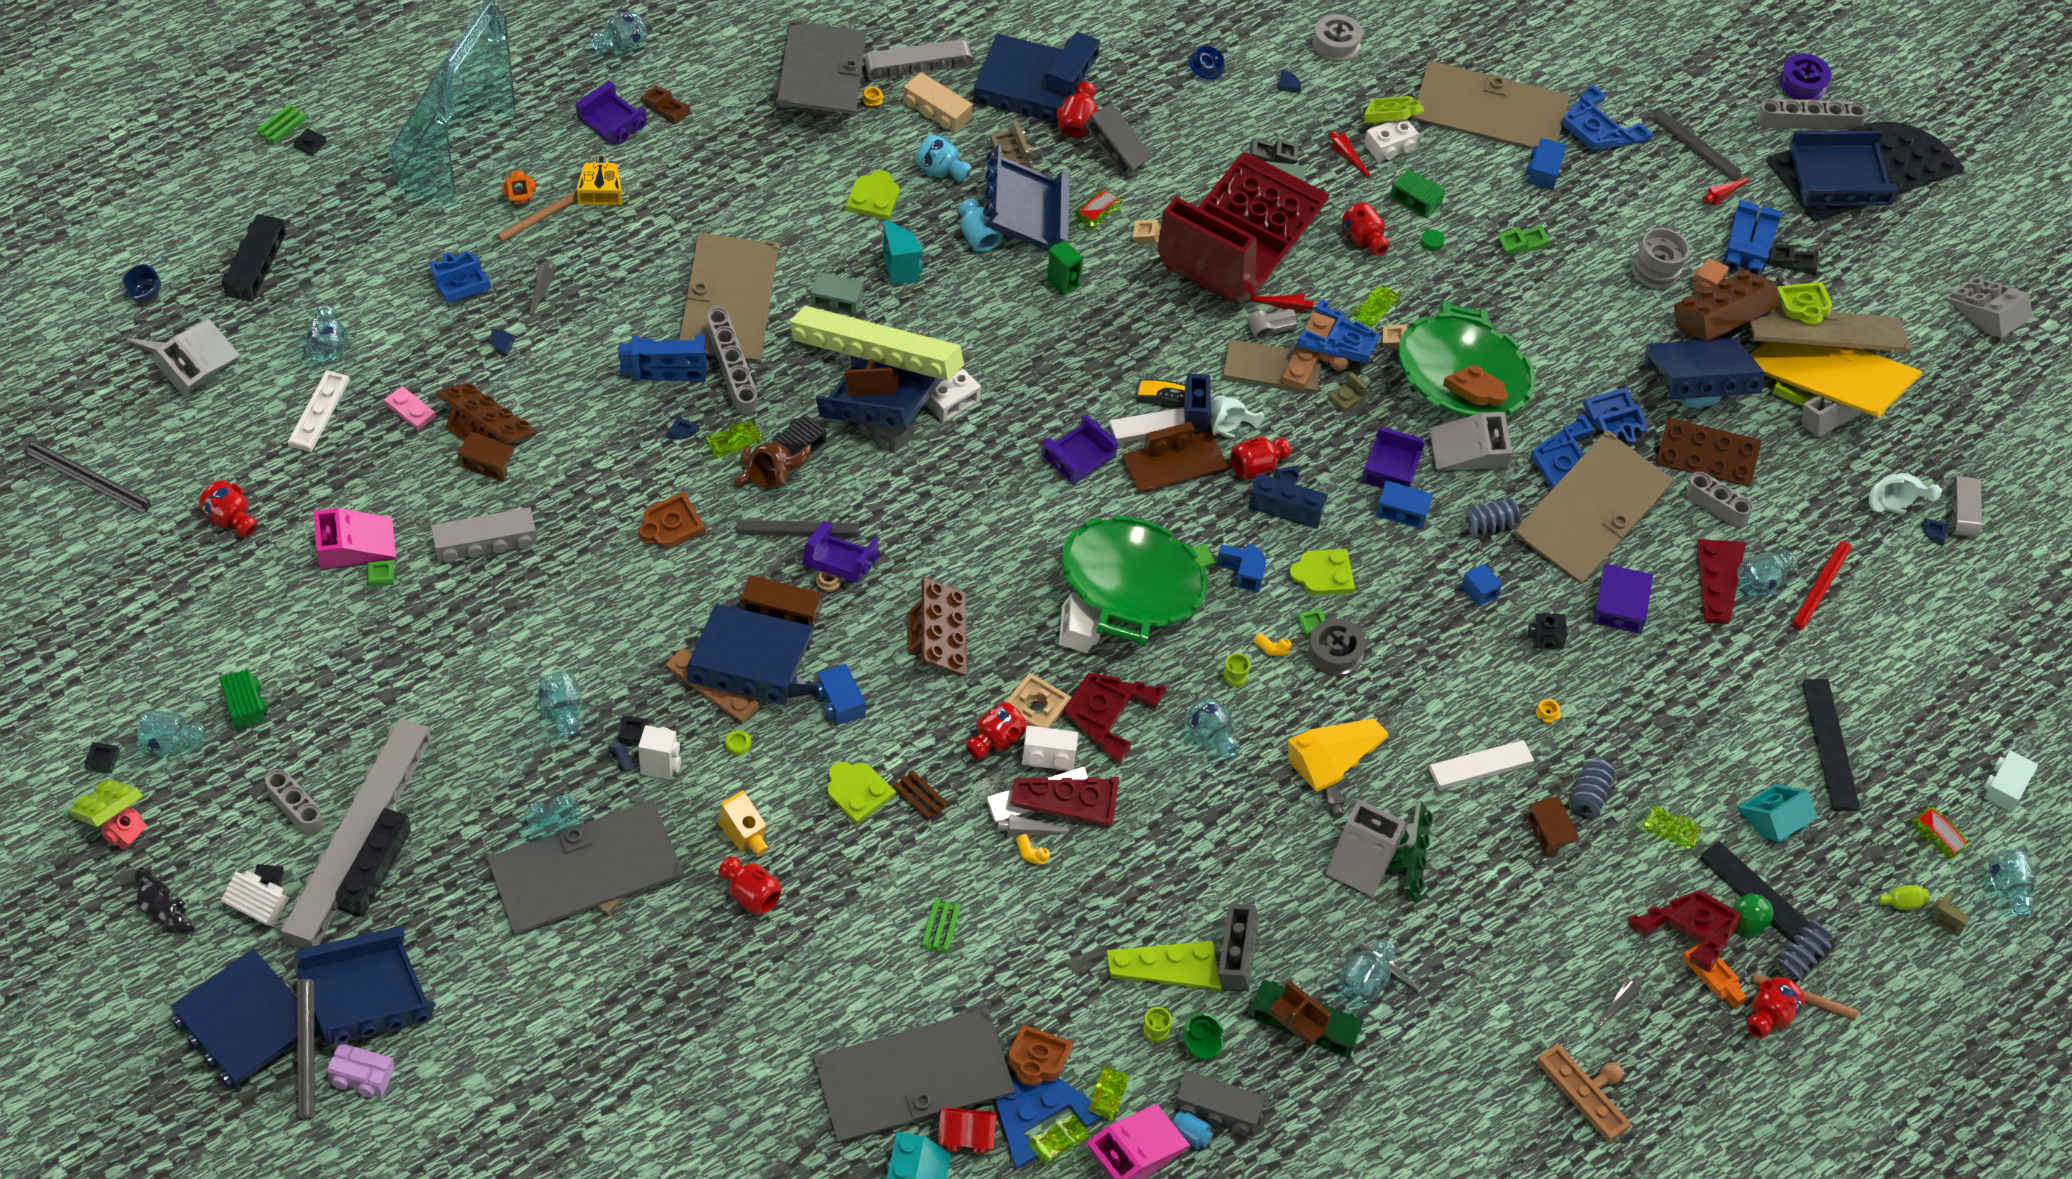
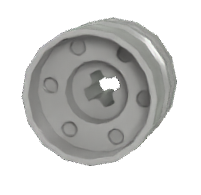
[1632,228,1690,290]

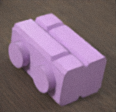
[327,1043,395,1097]

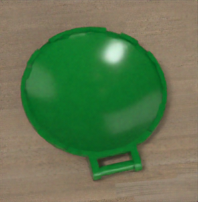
[1398,300,1535,417]
[1061,516,1208,647]

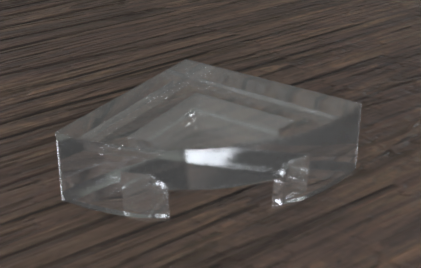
[968,777,1001,802]

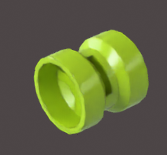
[1223,653,1251,687]
[1143,1007,1172,1043]

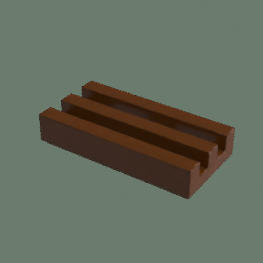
[893,770,947,821]

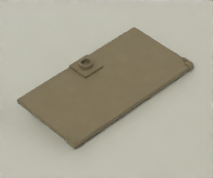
[1411,61,1570,149]
[679,233,780,364]
[1749,308,1912,353]
[1513,430,1674,584]

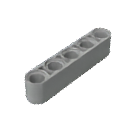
[863,40,974,81]
[1756,99,1868,130]
[707,307,757,415]

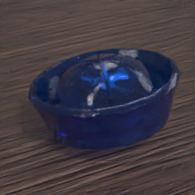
[1188,46,1225,80]

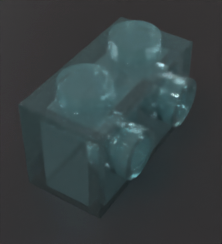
[523,793,584,838]

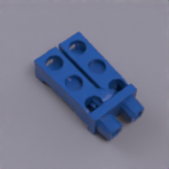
[1723,200,1783,275]
[618,334,707,382]

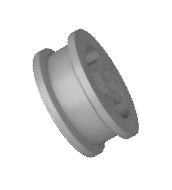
[1312,14,1363,62]

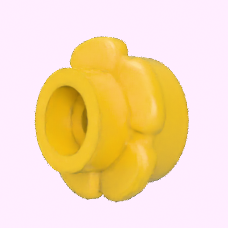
[861,87,884,107]
[1535,699,1561,723]

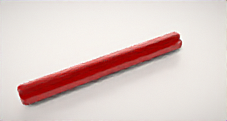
[1792,540,1852,630]

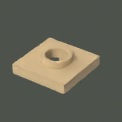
[1006,673,1072,728]

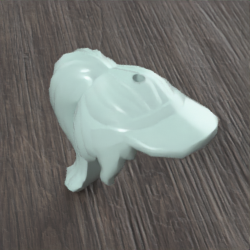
[1209,395,1265,438]
[1869,473,1943,514]

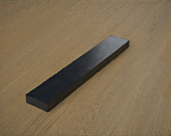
[1802,679,1860,812]
[1700,840,1836,965]

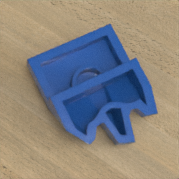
[430,251,491,303]
[1583,387,1648,445]

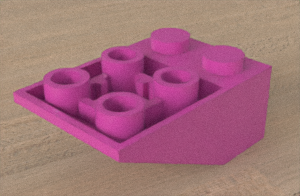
[313,508,397,569]
[1087,1104,1190,1179]

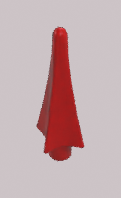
[1329,131,1371,177]
[1702,177,1749,206]
[1250,293,1314,314]

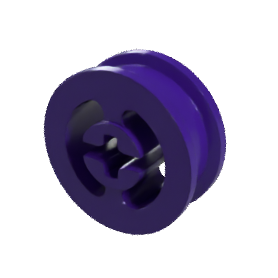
[1779,53,1832,100]

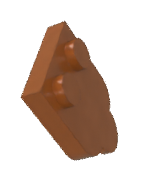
[1443,365,1508,406]
[638,491,706,549]
[1007,1025,1074,1085]

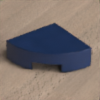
[1278,70,1301,93]
[491,329,515,357]
[666,417,700,440]
[1275,466,1299,484]
[1922,518,1948,546]
[788,676,815,698]
[608,742,635,771]

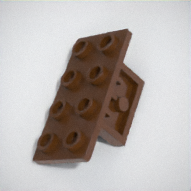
[436,383,537,444]
[1657,418,1762,486]
[1122,422,1228,493]
[908,577,967,676]

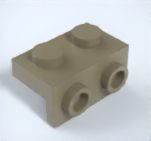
[990,121,1033,167]

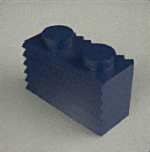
[1184,374,1211,430]

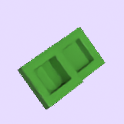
[1498,225,1550,254]

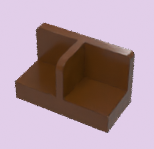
[845,359,900,396]
[457,432,515,482]
[1526,796,1579,859]
[1268,981,1331,1047]

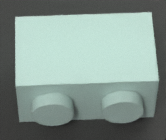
[1983,750,2038,813]

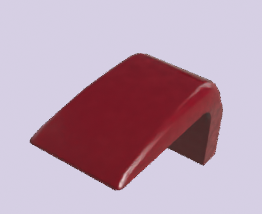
[1158,152,1329,305]

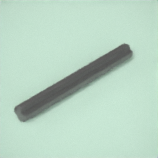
[1654,109,1742,181]
[736,519,859,537]
[297,979,315,1119]

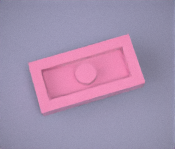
[384,386,436,431]

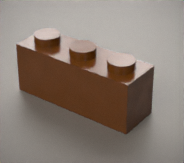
[740,575,822,629]

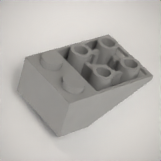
[1945,277,2032,338]
[152,319,241,396]
[1429,412,1512,471]
[1325,799,1407,897]

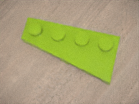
[1106,941,1221,992]

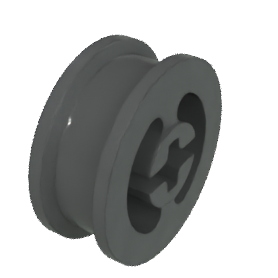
[1308,618,1366,676]

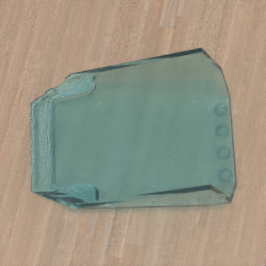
[388,0,516,206]

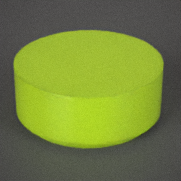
[725,730,751,756]

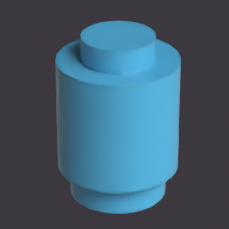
[1172,1111,1213,1150]

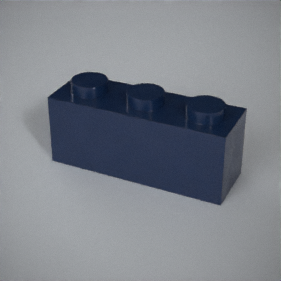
[1045,31,1100,97]
[1248,473,1328,529]

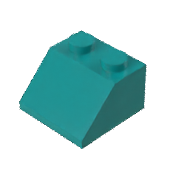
[882,220,923,285]
[1737,784,1817,842]
[887,1131,952,1179]

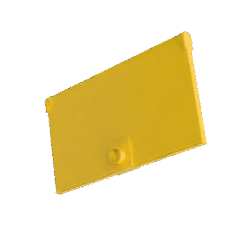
[1751,341,1922,418]

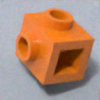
[501,170,536,204]

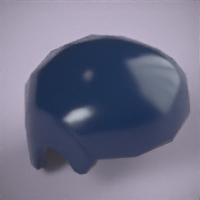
[122,264,161,303]

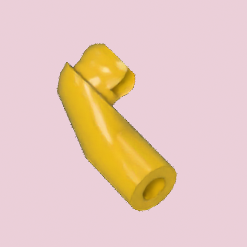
[1253,633,1292,656]
[1016,834,1050,865]

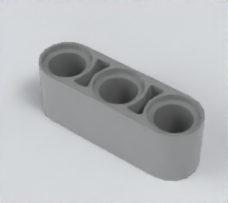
[1686,472,1753,528]
[1952,476,1982,538]
[265,769,323,836]

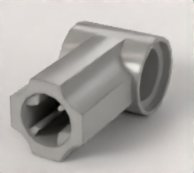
[1247,309,1297,341]

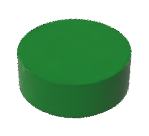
[1421,229,1445,251]

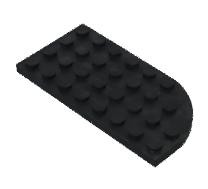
[1766,122,1965,223]

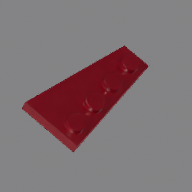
[1696,539,1746,624]
[1009,777,1119,828]

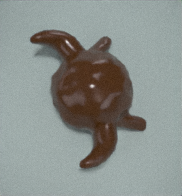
[735,442,811,489]

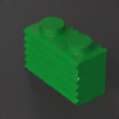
[1390,169,1445,218]
[1047,241,1084,296]
[219,669,268,730]

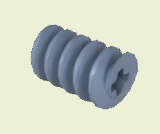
[1465,498,1520,537]
[1570,760,1615,818]
[1776,920,1833,979]

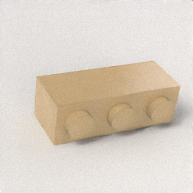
[903,72,973,133]

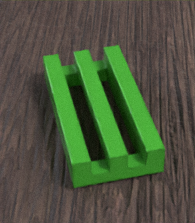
[257,104,307,145]
[922,899,961,954]

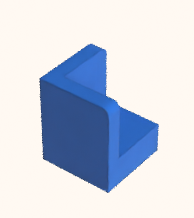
[1461,564,1502,607]

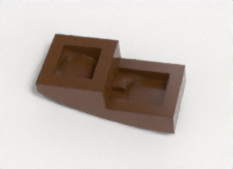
[640,86,691,124]

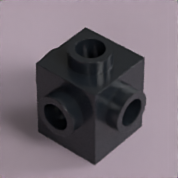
[1528,612,1568,650]

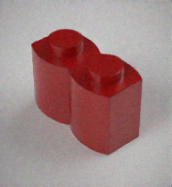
[937,1107,997,1153]

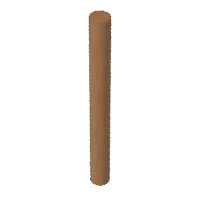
[497,192,578,242]
[1751,973,1859,1020]

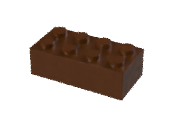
[1674,270,1779,341]

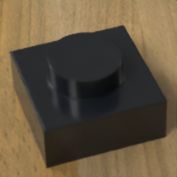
[293,128,327,156]
[618,716,648,745]
[84,742,120,773]
[254,864,284,886]

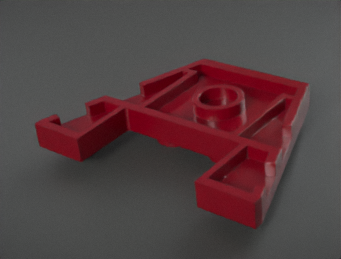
[1063,673,1167,765]
[1628,890,1741,973]

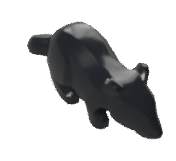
[134,867,195,933]

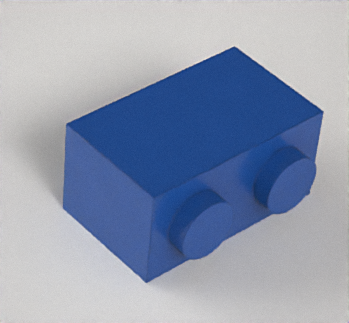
[1525,138,1567,190]
[1376,481,1433,529]
[815,664,866,726]

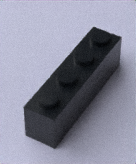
[222,214,287,302]
[335,808,411,917]

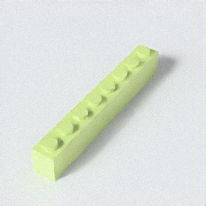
[789,306,964,381]

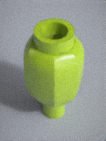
[1879,885,1929,910]

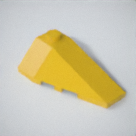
[1288,718,1388,792]

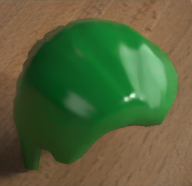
[1732,894,1773,939]
[1182,1012,1224,1060]

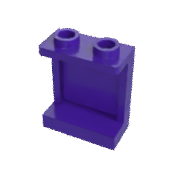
[575,80,647,146]
[1041,414,1118,485]
[1361,426,1425,488]
[802,521,880,583]
[1592,564,1653,634]

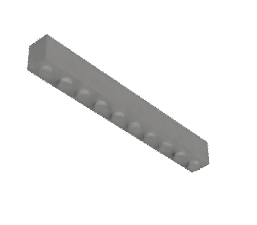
[280,718,431,949]

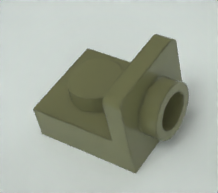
[1328,372,1367,413]
[1931,891,1971,937]

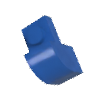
[1216,543,1266,593]

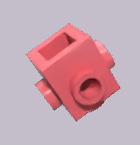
[100,807,147,850]

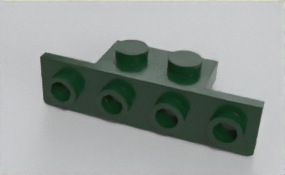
[1385,801,1433,902]

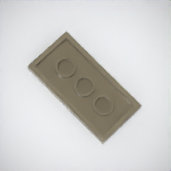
[1223,339,1322,395]

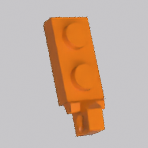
[1682,943,1747,1010]

